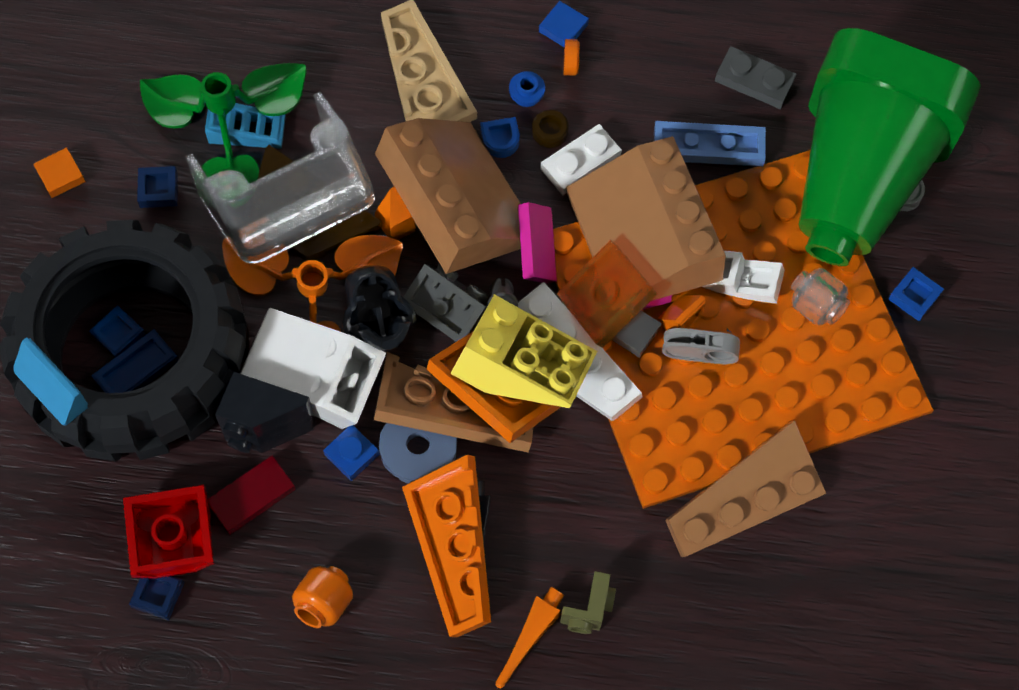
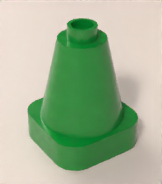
[798,28,981,266]

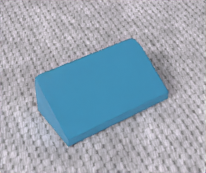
[14,337,88,426]

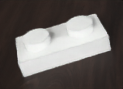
[540,124,622,196]

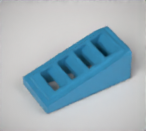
[205,103,286,149]

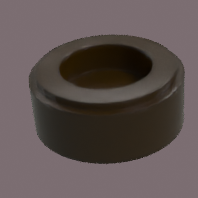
[532,110,569,148]

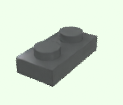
[715,46,797,109]

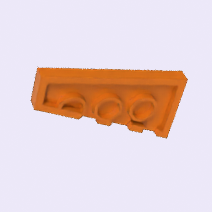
[402,454,491,637]

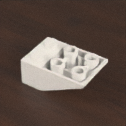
[240,308,386,429]

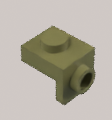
[560,571,616,634]

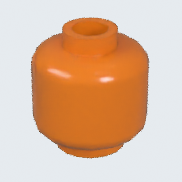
[292,566,353,628]

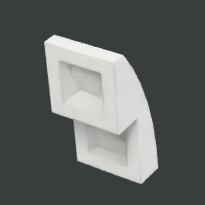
[702,251,785,304]

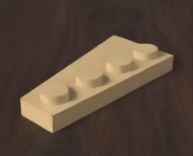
[381,0,477,122]

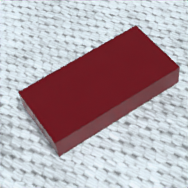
[207,455,296,535]

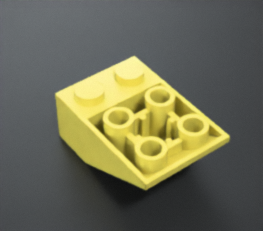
[450,294,598,408]

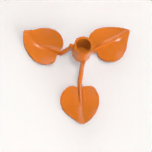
[222,233,403,332]

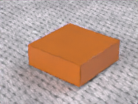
[33,147,85,198]

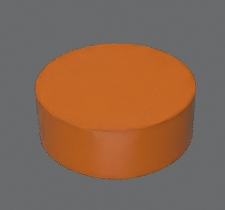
[563,39,580,76]

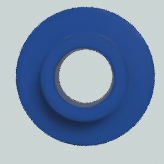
[509,71,545,107]

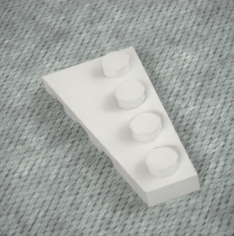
[518,282,643,421]

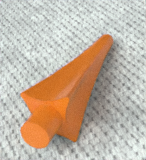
[495,587,564,689]

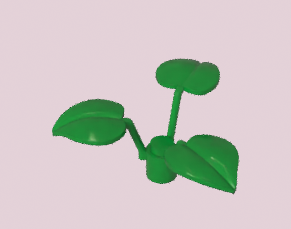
[140,63,307,209]

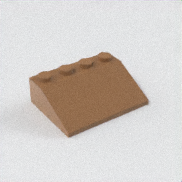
[375,118,521,274]
[566,136,726,311]

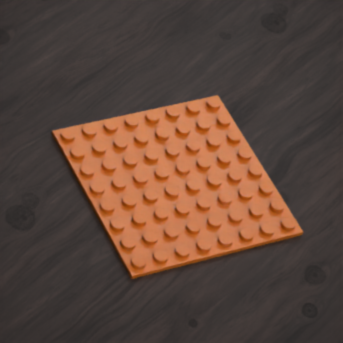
[553,150,934,509]

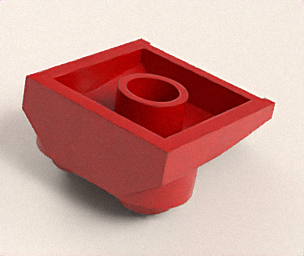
[123,485,214,579]

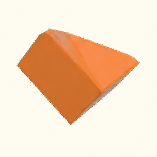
[375,186,416,240]

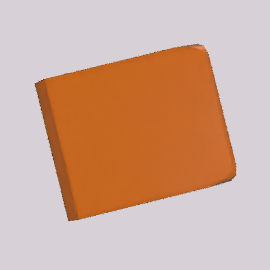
[657,295,706,330]

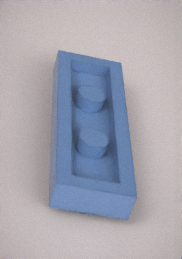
[654,121,766,167]

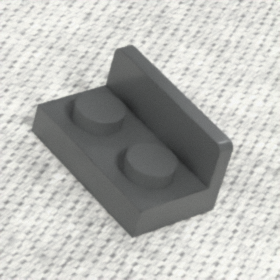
[403,263,489,342]

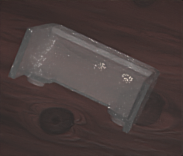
[185,92,375,264]

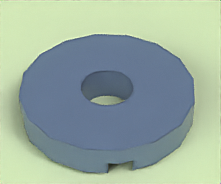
[379,423,457,484]

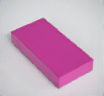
[518,202,557,284]

